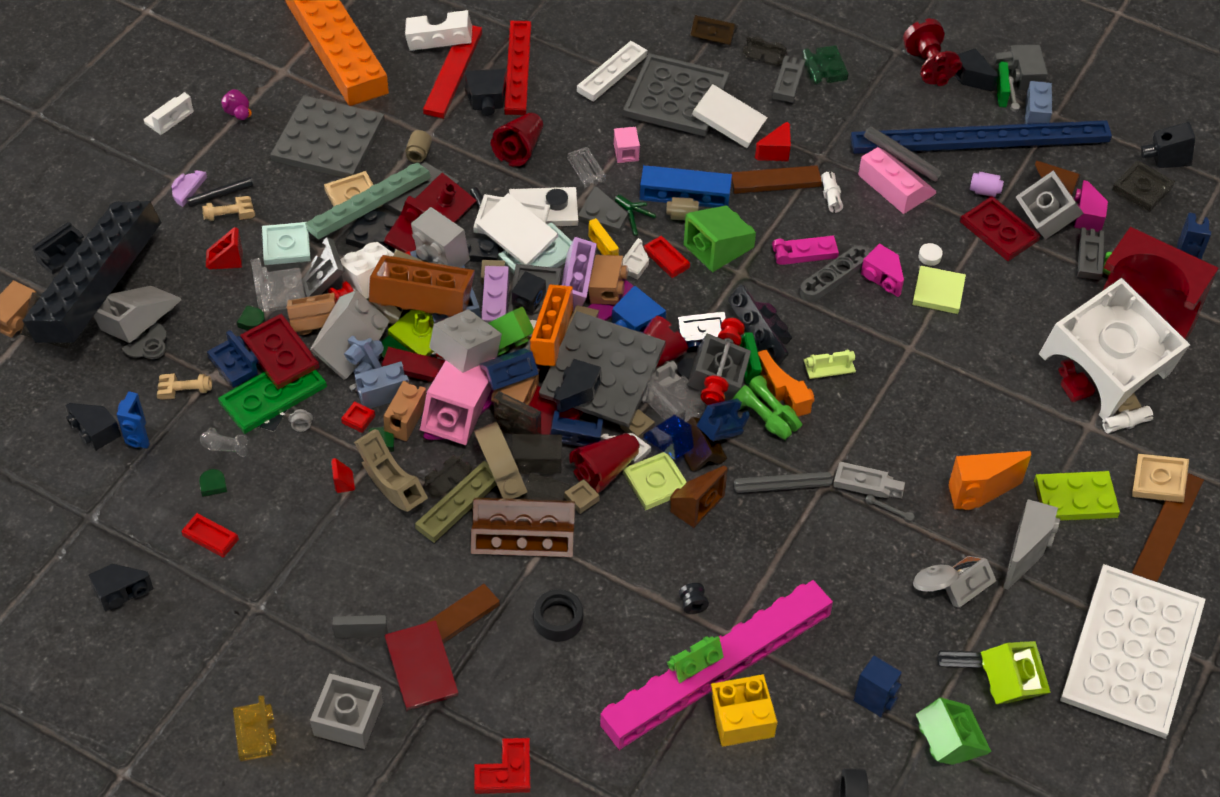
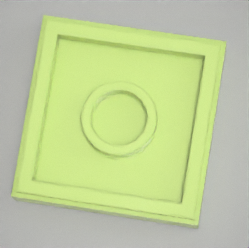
[912,266,966,314]
[623,451,687,510]

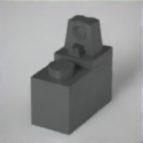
[993,45,1048,90]

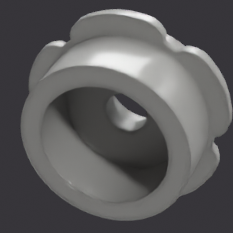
[288,409,313,432]

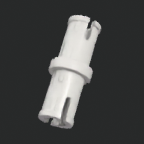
[821,172,843,213]
[1102,406,1153,433]

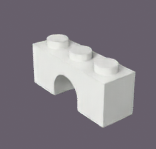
[405,10,472,51]

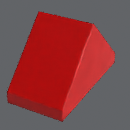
[755,122,791,161]
[206,227,243,269]

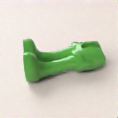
[733,375,802,440]

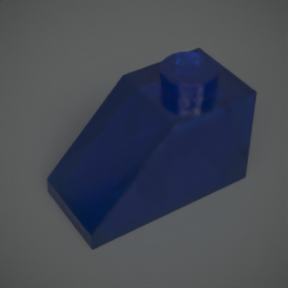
[643,414,694,460]

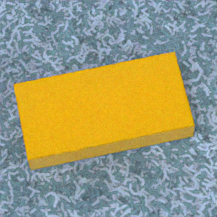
[589,218,619,256]

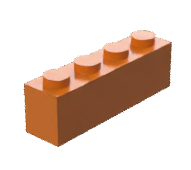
[530,284,573,366]

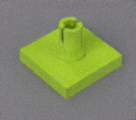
[388,309,435,356]

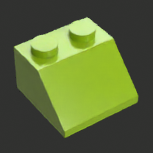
[981,641,1051,704]

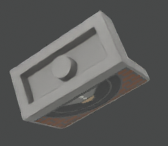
[944,556,996,608]

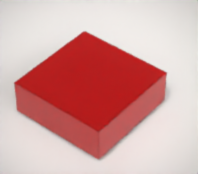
[341,401,376,433]

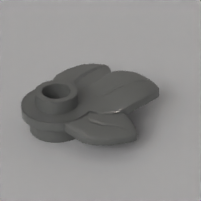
[122,322,167,359]

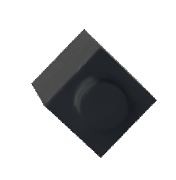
[511,271,546,314]

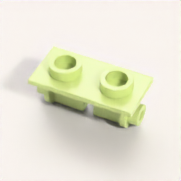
[803,349,856,379]

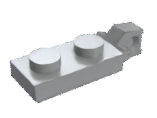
[833,462,905,499]

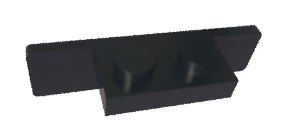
[728,285,792,366]

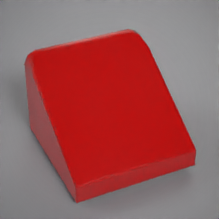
[331,458,355,493]

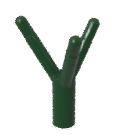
[615,194,656,236]

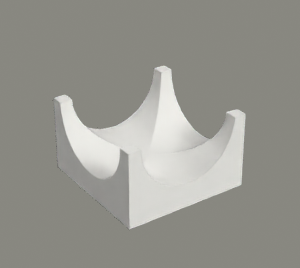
[1039,278,1190,419]

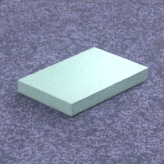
[498,222,572,274]

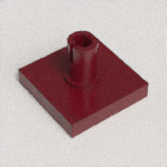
[415,172,476,224]

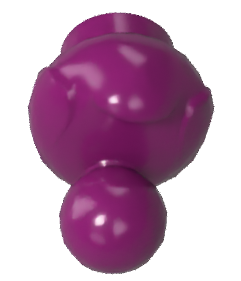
[221,90,252,120]

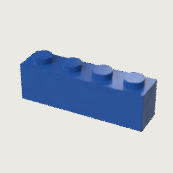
[640,165,732,208]

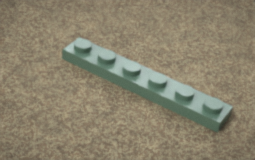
[305,163,431,239]

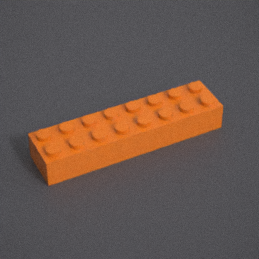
[285,0,389,106]

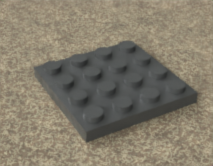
[623,53,730,136]
[270,95,385,178]
[539,311,666,428]

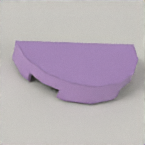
[172,171,207,207]

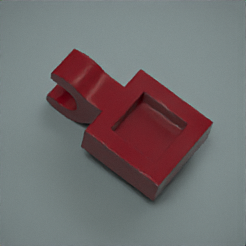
[1058,358,1095,403]

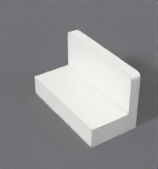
[144,92,194,135]

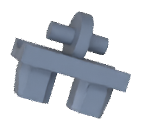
[344,336,384,374]

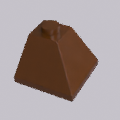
[1035,160,1081,197]
[670,465,728,528]

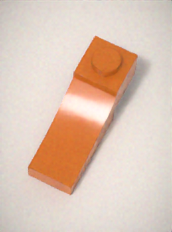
[758,350,814,417]

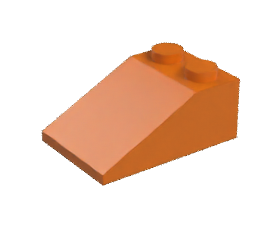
[948,451,1031,510]

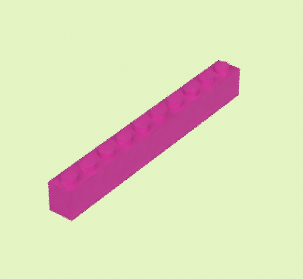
[600,580,833,750]

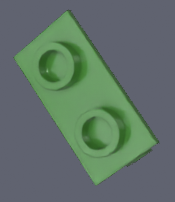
[667,636,724,683]

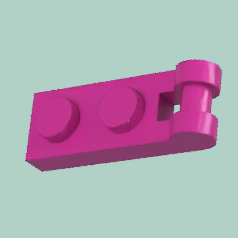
[772,236,839,265]

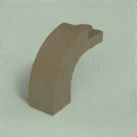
[474,421,527,499]
[354,429,428,512]

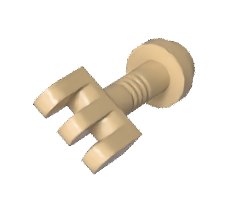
[202,196,255,221]
[157,374,212,400]

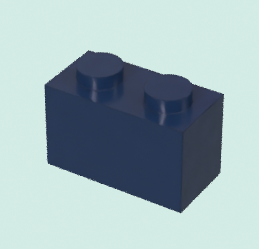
[853,656,902,717]

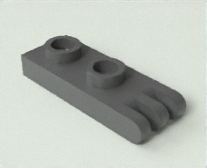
[773,56,806,103]
[1077,227,1104,280]

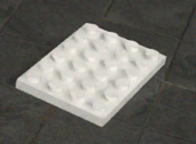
[1060,564,1205,738]

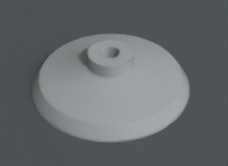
[913,565,959,591]

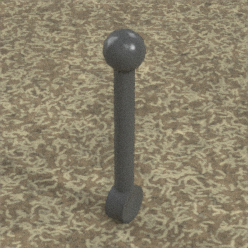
[865,495,915,523]

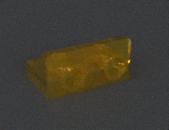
[233,695,277,761]

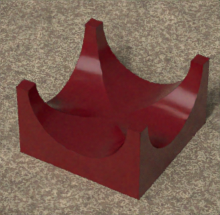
[1102,227,1218,340]

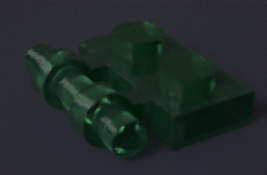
[802,45,849,83]

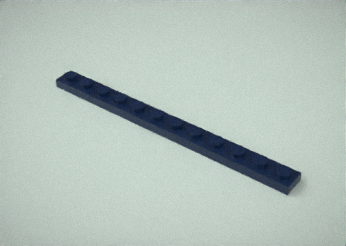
[850,120,1112,154]

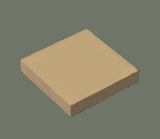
[324,171,383,208]
[1132,454,1189,502]

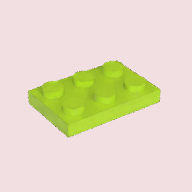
[1034,471,1120,521]

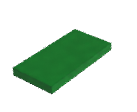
[218,370,327,434]

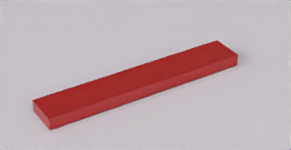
[505,21,531,115]
[423,25,482,118]

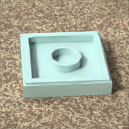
[262,222,311,265]

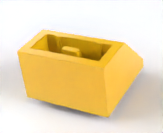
[711,674,777,747]

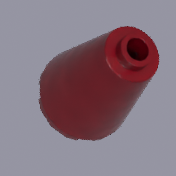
[490,113,544,166]
[643,315,688,370]
[569,433,640,493]

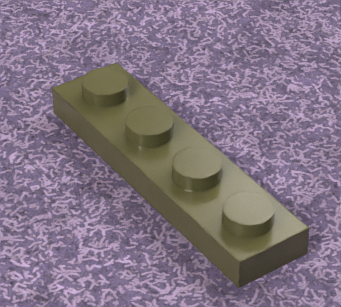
[415,461,497,543]

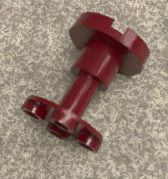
[903,18,962,86]

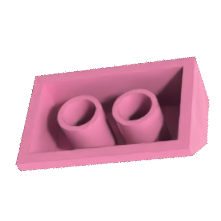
[858,147,936,214]

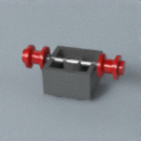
[687,318,751,405]

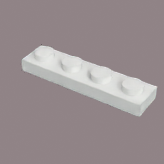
[577,41,647,102]

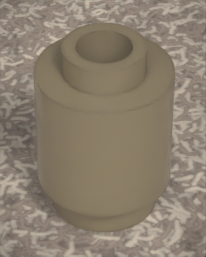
[405,130,432,163]
[666,197,699,220]

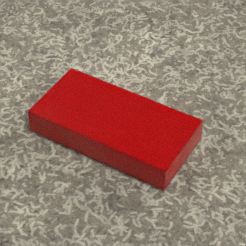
[644,235,690,278]
[181,513,239,558]

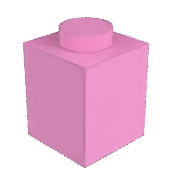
[614,127,640,163]

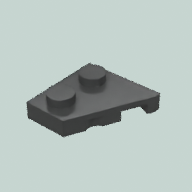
[578,186,628,234]
[302,237,345,297]

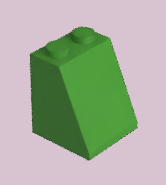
[684,205,756,273]

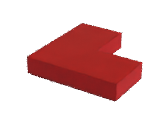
[475,738,530,794]

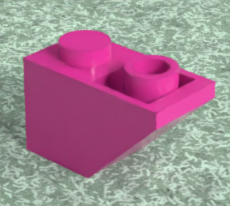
[1074,180,1108,232]
[861,244,904,297]

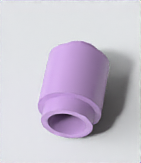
[970,172,1004,197]

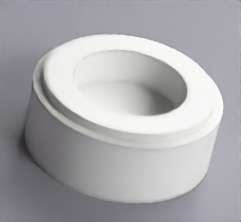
[919,243,942,266]

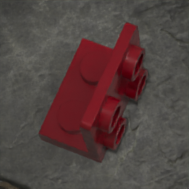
[384,195,449,253]

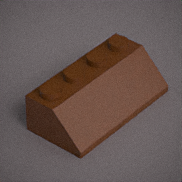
[369,255,475,317]

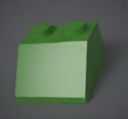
[916,697,991,765]

